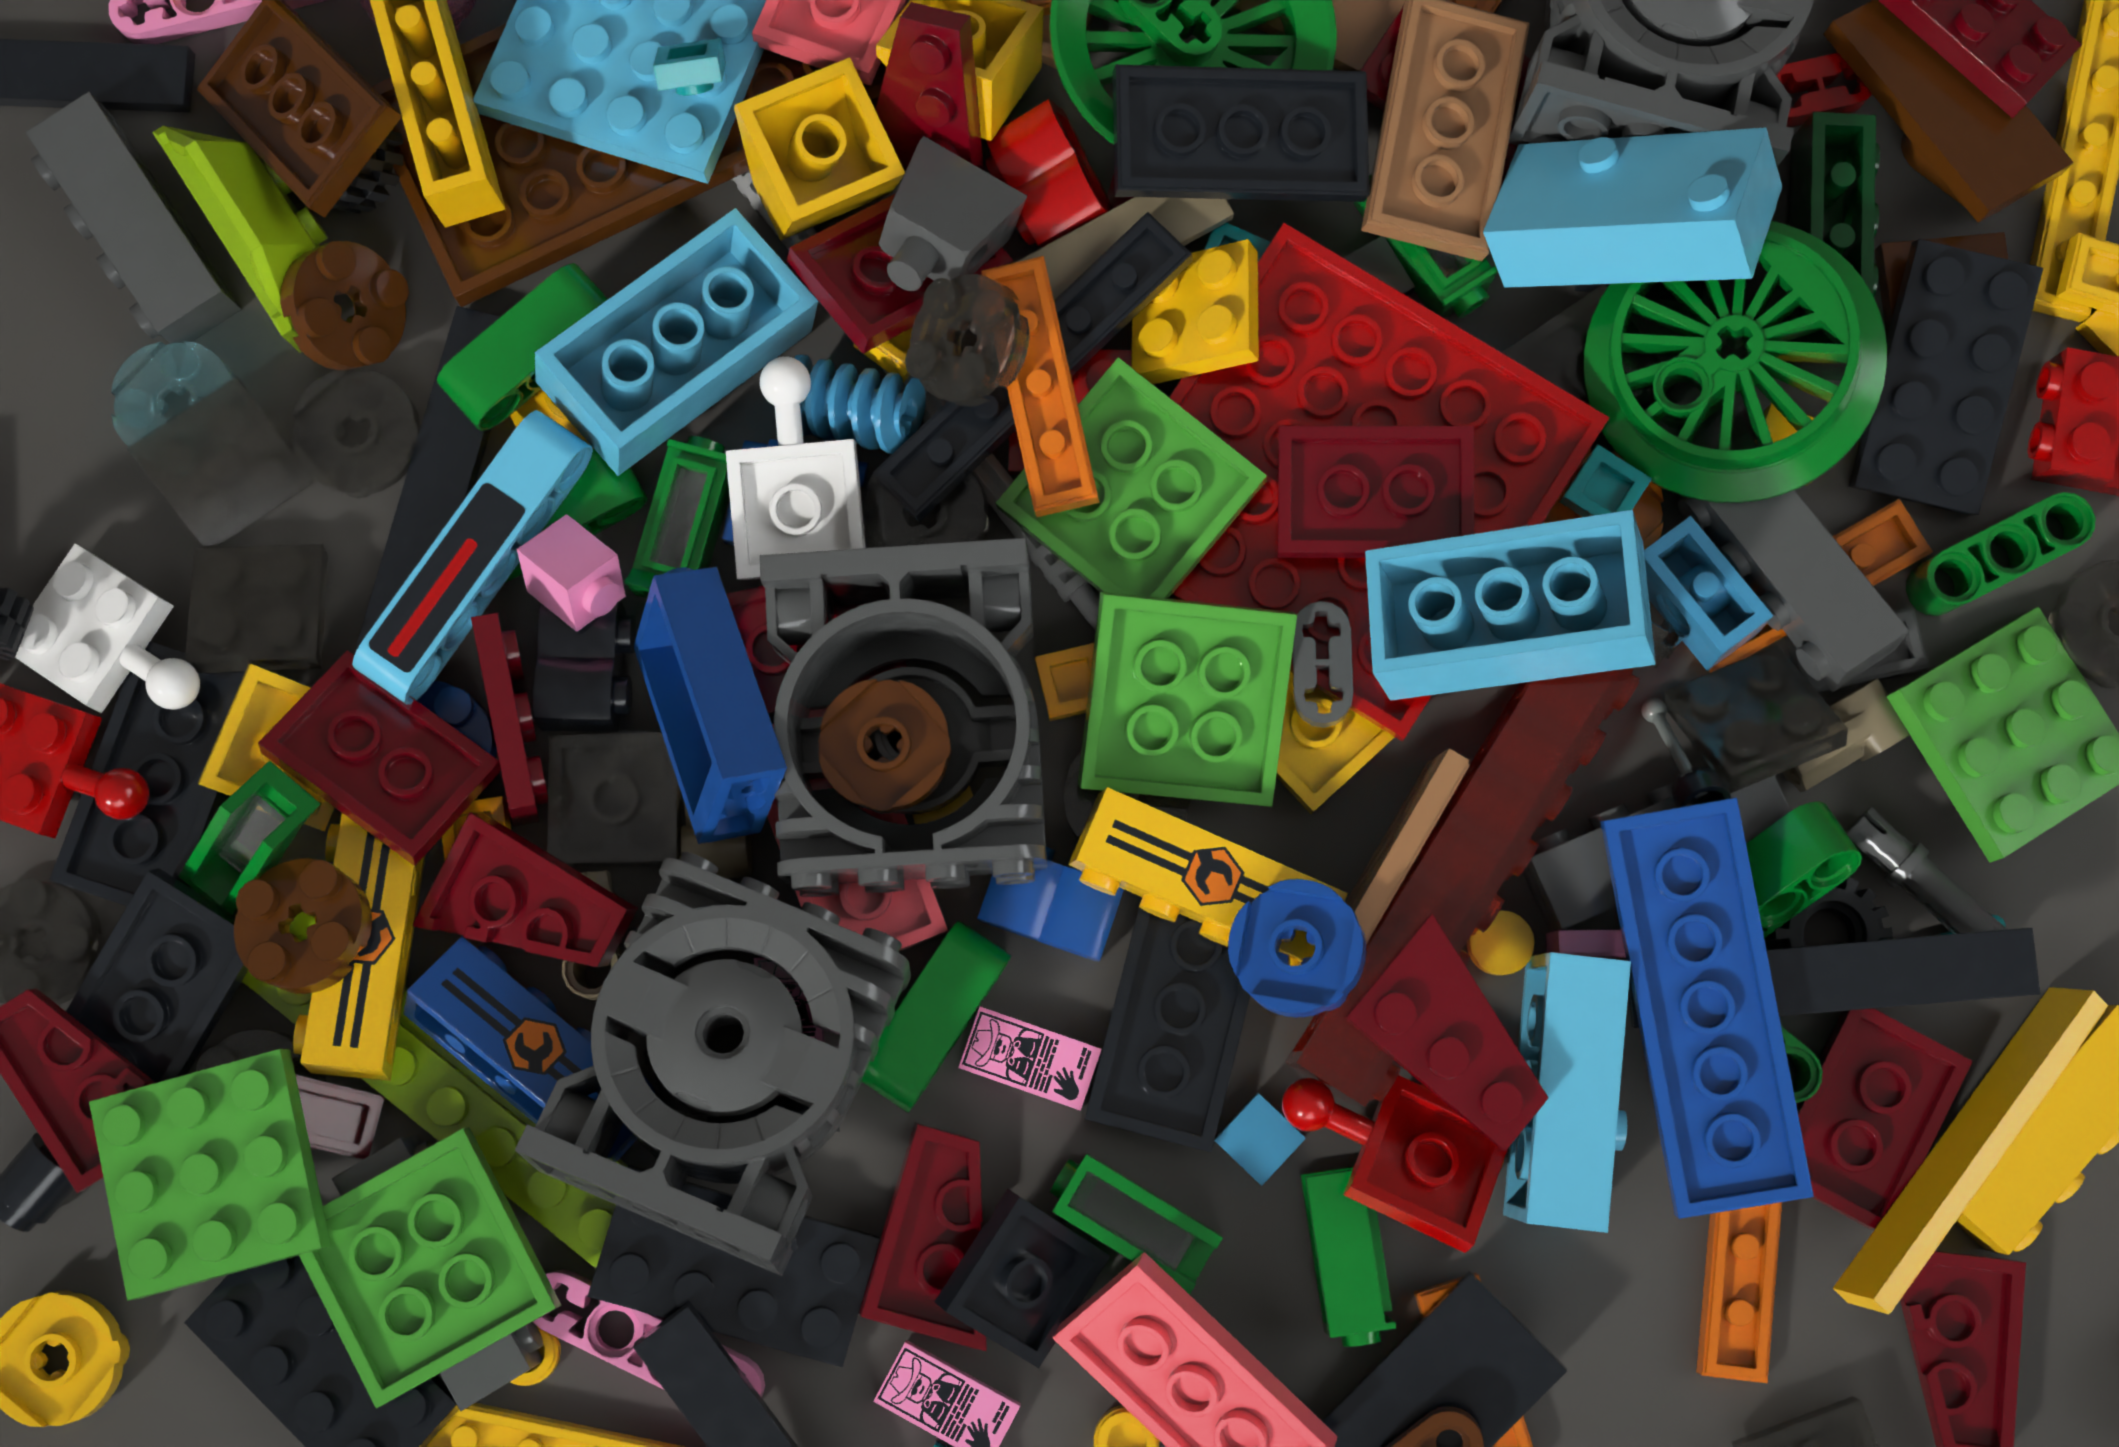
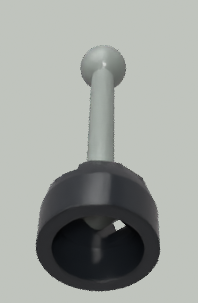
[1641,698,1731,808]

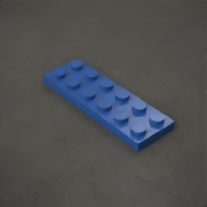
[1600,798,1814,1219]

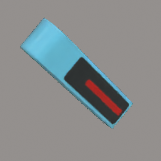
[352,410,593,705]

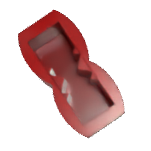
[985,99,1113,247]

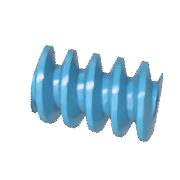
[794,354,926,454]

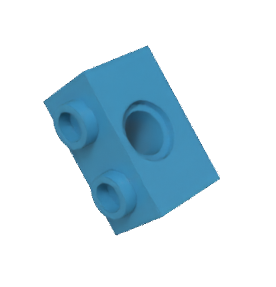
[1644,516,1774,671]

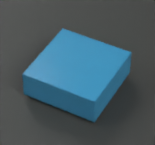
[1214,1093,1306,1186]

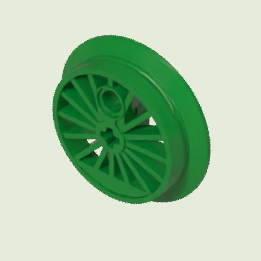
[1049,0,1337,145]
[1584,221,1887,503]

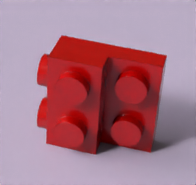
[2027,347,2119,496]

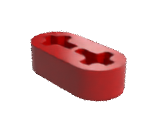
[1777,53,1872,128]

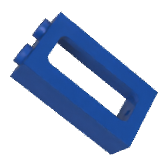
[633,567,787,844]

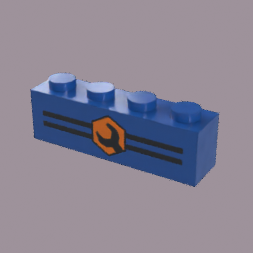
[403,936,656,1162]

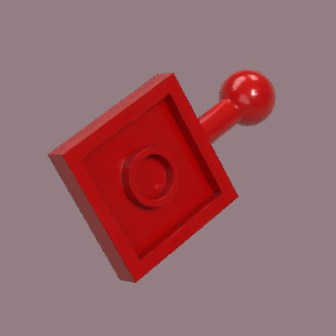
[0,683,150,839]
[1282,1073,1508,1253]

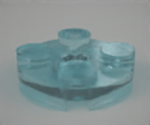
[111,341,247,470]

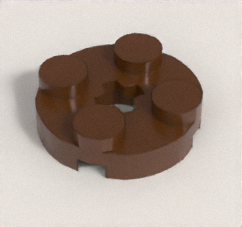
[280,241,409,371]
[818,679,952,814]
[234,858,372,994]

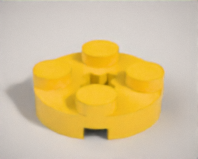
[0,1290,130,1427]

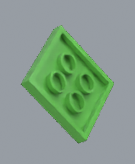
[995,357,1267,599]
[1078,592,1297,807]
[1886,606,2119,863]
[89,1049,331,1301]
[299,1127,561,1409]

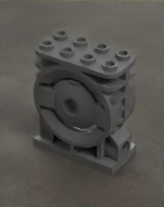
[1509,0,1814,167]
[759,538,1048,897]
[515,852,911,1276]

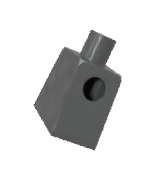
[879,136,1027,291]

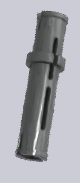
[1846,806,2008,934]

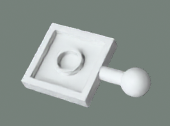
[726,357,866,580]
[15,544,200,713]

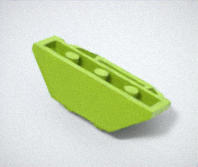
[152,126,328,353]

